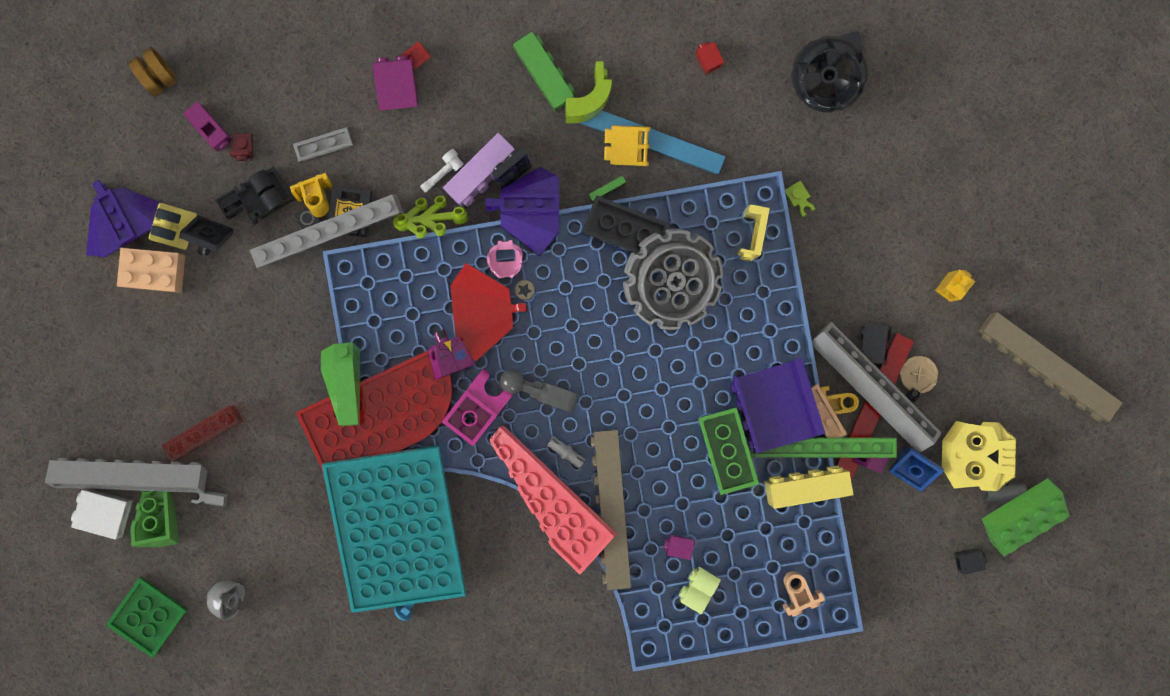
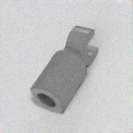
[191,491,228,507]

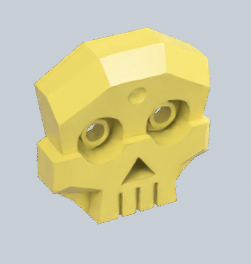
[942,421,1016,491]

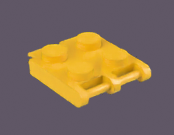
[604,125,650,166]

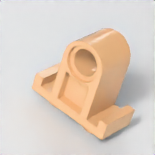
[783,571,825,616]

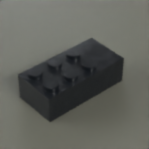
[581,195,670,253]

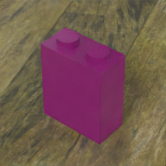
[372,55,419,110]

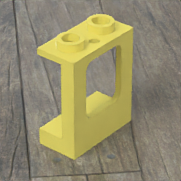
[736,204,770,261]

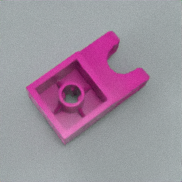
[442,369,513,446]

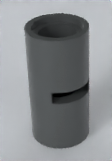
[983,482,1027,502]

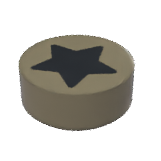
[515,280,535,300]

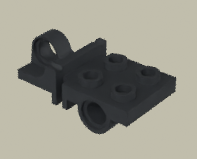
[215,166,295,225]

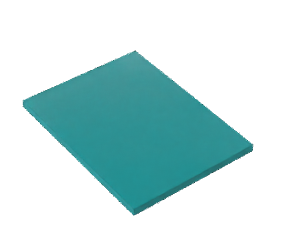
[322,445,467,613]

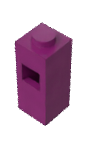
[183,101,232,151]

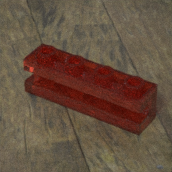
[162,405,244,462]

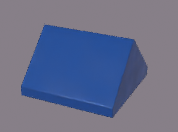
[889,446,944,492]

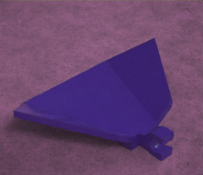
[486,167,559,257]
[86,180,160,258]

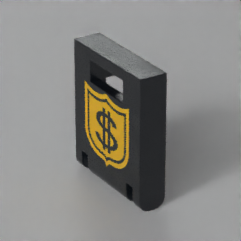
[328,186,372,237]

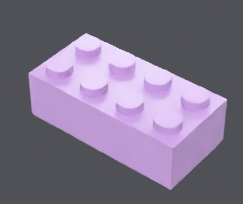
[443,133,515,208]

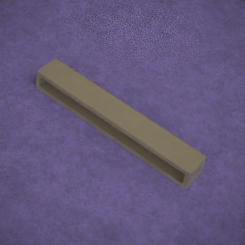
[978,312,1123,422]
[591,429,631,590]

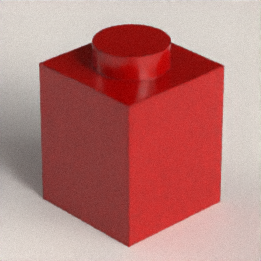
[695,42,724,75]

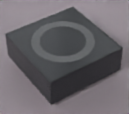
[294,208,321,229]

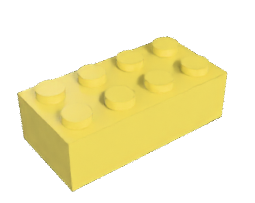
[764,466,853,509]

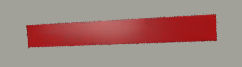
[836,333,914,480]

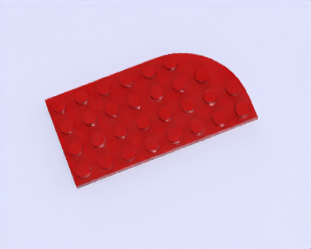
[295,350,452,471]

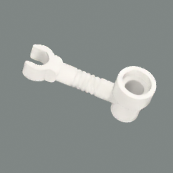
[420,149,464,193]

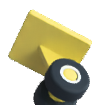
[149,203,197,250]

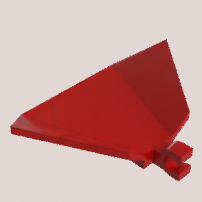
[450,263,527,361]

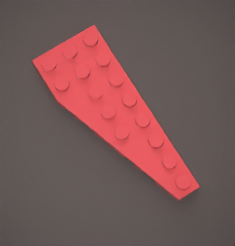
[489,425,617,574]

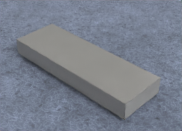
[293,127,354,163]

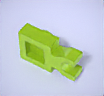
[785,180,815,217]

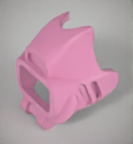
[487,240,523,278]

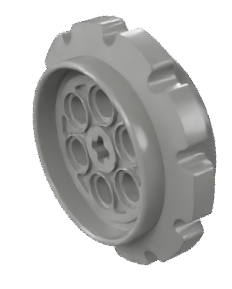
[623,228,723,330]

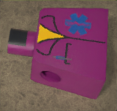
[429,329,475,380]

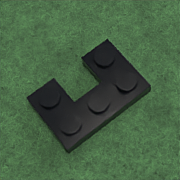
[491,148,532,189]

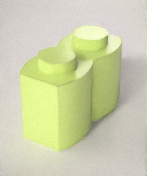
[679,566,721,614]

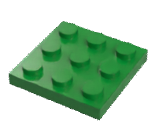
[106,577,188,658]

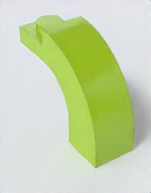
[565,61,612,123]

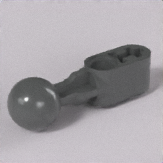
[500,369,579,413]

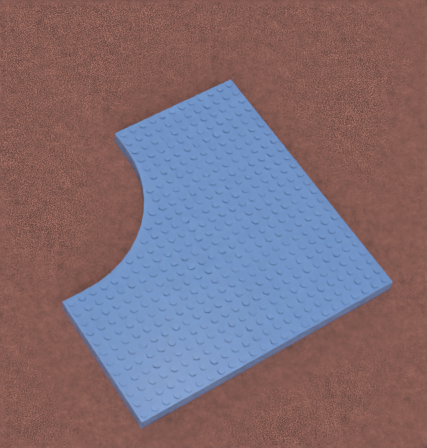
[323,171,863,672]

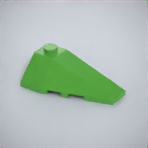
[321,342,360,426]
[131,491,179,547]

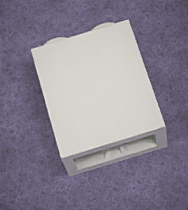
[71,489,133,540]

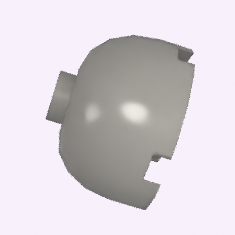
[207,580,245,621]

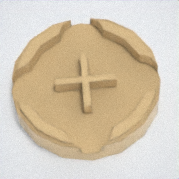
[899,356,938,393]

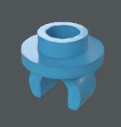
[394,604,414,621]

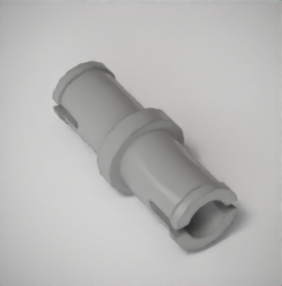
[547,436,586,469]

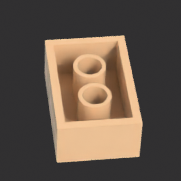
[117,248,185,293]

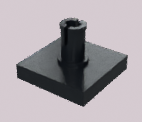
[179,215,234,256]

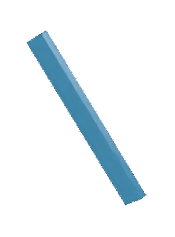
[579,111,725,175]

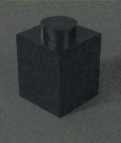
[954,548,987,575]

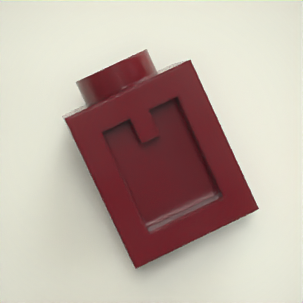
[230,133,253,161]

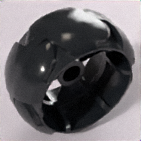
[791,36,868,113]

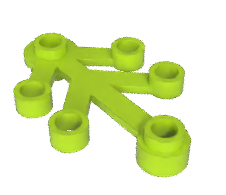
[393,196,468,238]

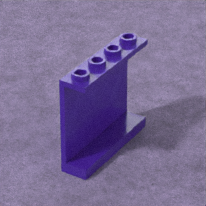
[730,357,825,454]

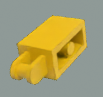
[935,270,975,302]

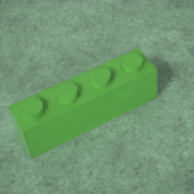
[513,32,575,112]

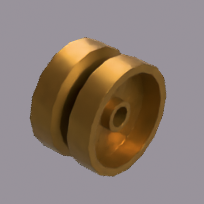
[128,47,178,98]

